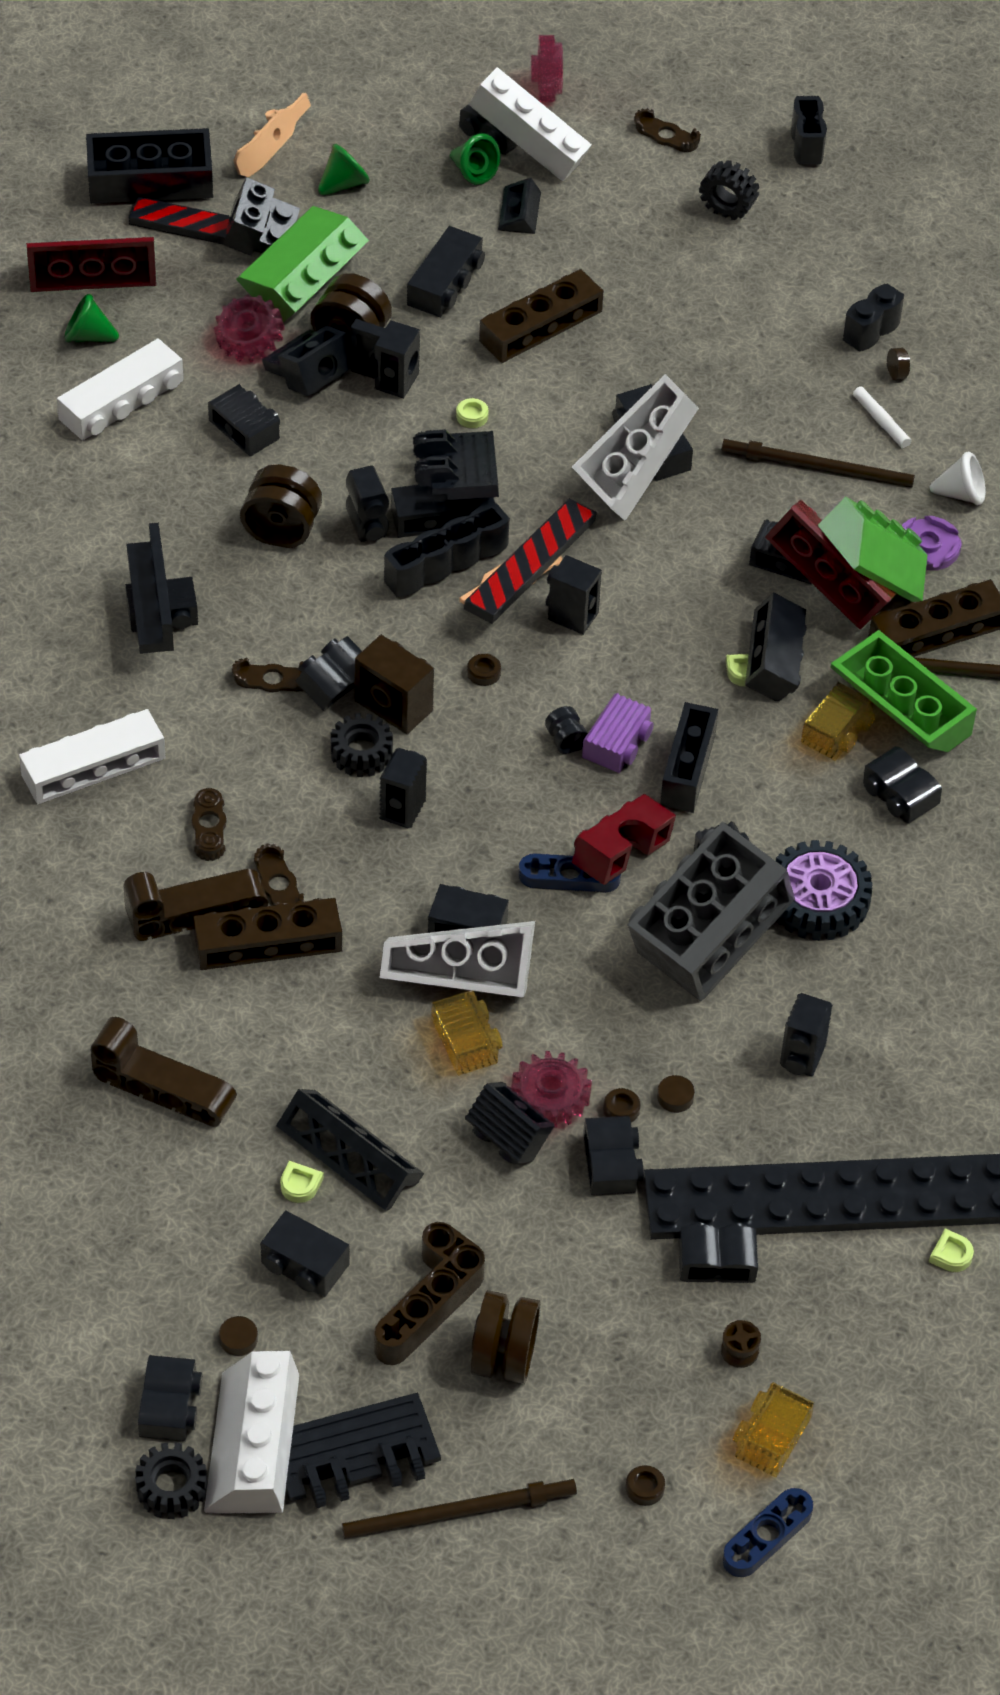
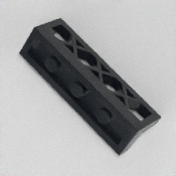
[126,522,174,654]
[276,1089,424,1210]

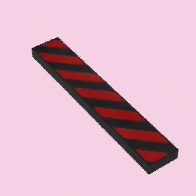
[129,197,266,253]
[464,498,597,624]

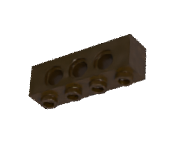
[479,269,604,363]
[868,579,1000,657]
[194,898,342,970]

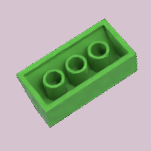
[236,206,369,325]
[818,496,928,602]
[830,630,977,752]

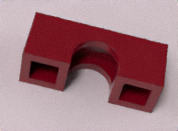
[572,794,676,885]

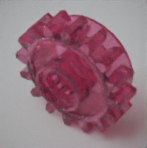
[531,35,563,102]
[213,294,285,363]
[511,1051,592,1128]

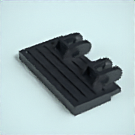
[413,429,499,500]
[286,1392,441,1508]

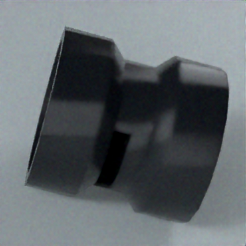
[545,706,588,754]

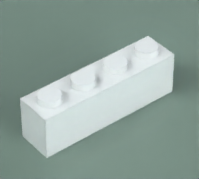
[469,67,592,181]
[57,338,183,441]
[19,709,165,805]

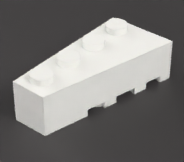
[572,374,699,521]
[380,921,535,997]

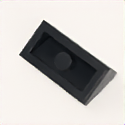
[498,178,541,234]

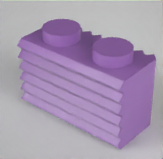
[582,693,654,773]

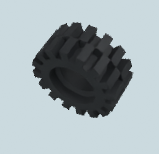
[699,160,759,220]
[331,713,393,777]
[135,1442,207,1519]

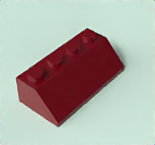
[26,237,156,292]
[765,500,896,629]

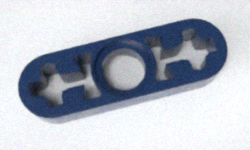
[519,854,621,893]
[723,1488,813,1577]

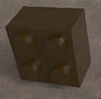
[355,634,434,735]

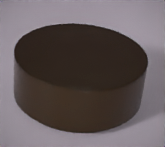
[887,347,910,380]
[467,654,501,686]
[657,1075,695,1113]
[603,1088,640,1123]
[219,1316,258,1356]
[625,1465,665,1506]

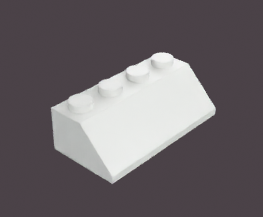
[204,1351,299,1513]

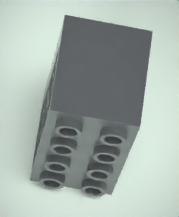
[627,821,795,1001]

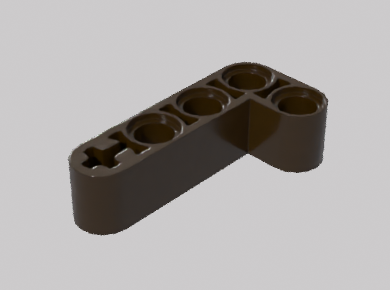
[123,869,269,941]
[90,1017,237,1127]
[374,1222,485,1365]

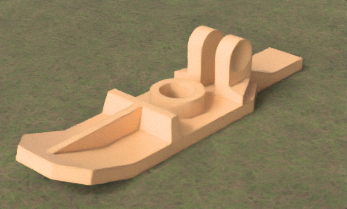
[234,93,311,177]

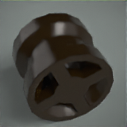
[721,1320,761,1368]

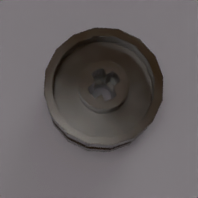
[310,273,392,349]
[240,464,322,548]
[471,1290,541,1385]

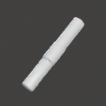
[853,386,911,448]

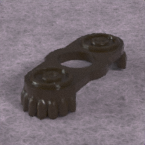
[634,108,701,152]
[232,658,304,692]
[192,788,227,861]
[254,843,304,906]

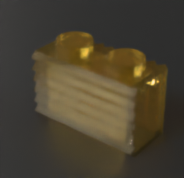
[801,682,875,761]
[431,990,503,1076]
[733,1382,815,1477]

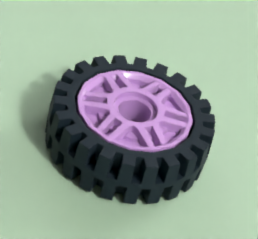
[776,840,872,941]

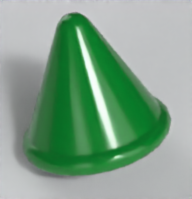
[450,133,500,185]
[318,144,370,196]
[64,294,119,343]

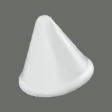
[930,452,986,505]

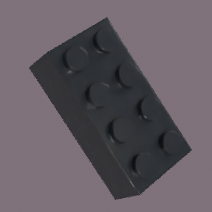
[86,128,213,204]

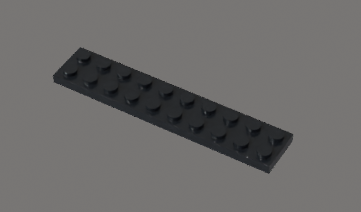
[644,1154,1000,1240]

